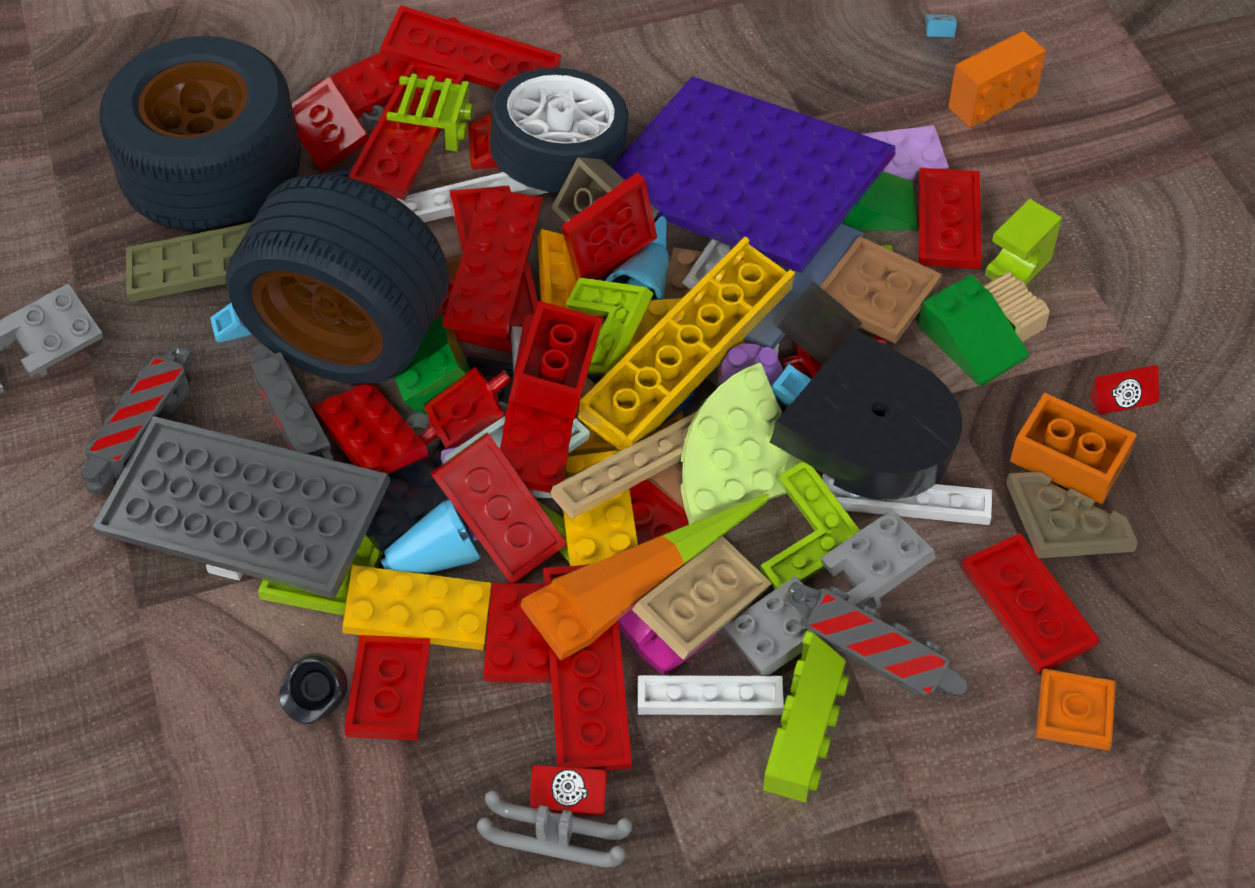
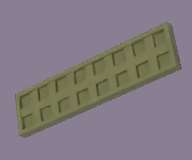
[126,223,252,302]

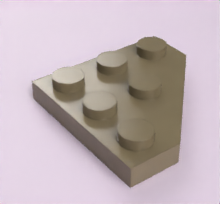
[1006,472,1138,558]

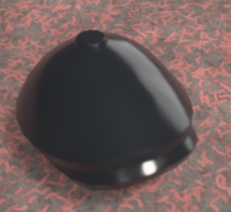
[278,653,348,724]

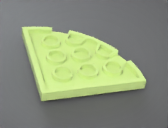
[681,362,802,525]

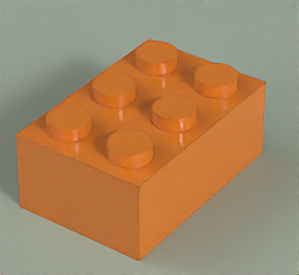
[948,31,1046,128]
[1010,392,1137,504]

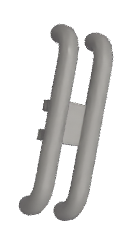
[477,790,632,868]

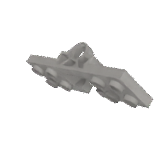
[0,284,103,394]
[723,509,936,676]

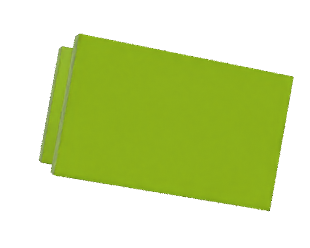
[985,199,1062,285]

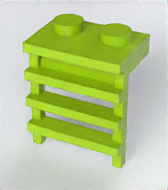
[387,73,474,152]

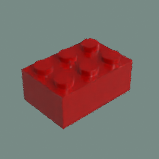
[509,300,603,419]

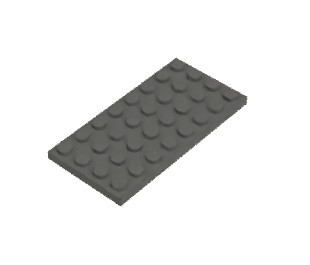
[92,416,391,599]

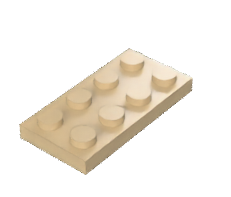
[632,536,772,660]

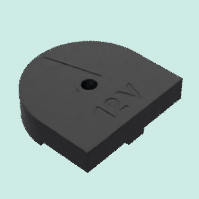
[770,329,962,500]

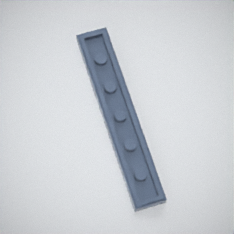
[743,223,864,349]

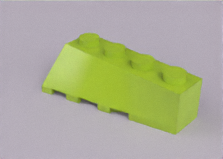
[763,631,850,803]

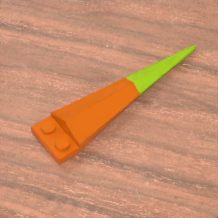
[520,494,769,660]

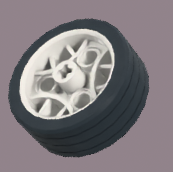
[489,68,629,193]

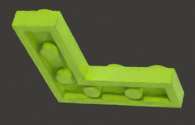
[566,277,654,378]
[760,461,860,590]

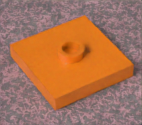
[1035,668,1116,751]

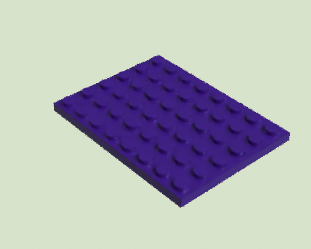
[612,76,896,273]

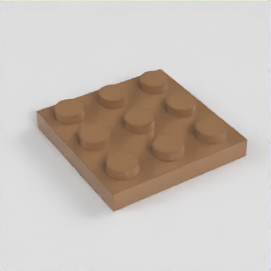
[812,236,942,344]

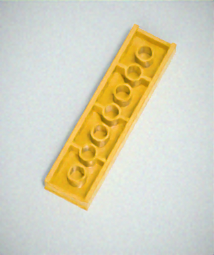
[577,237,795,451]

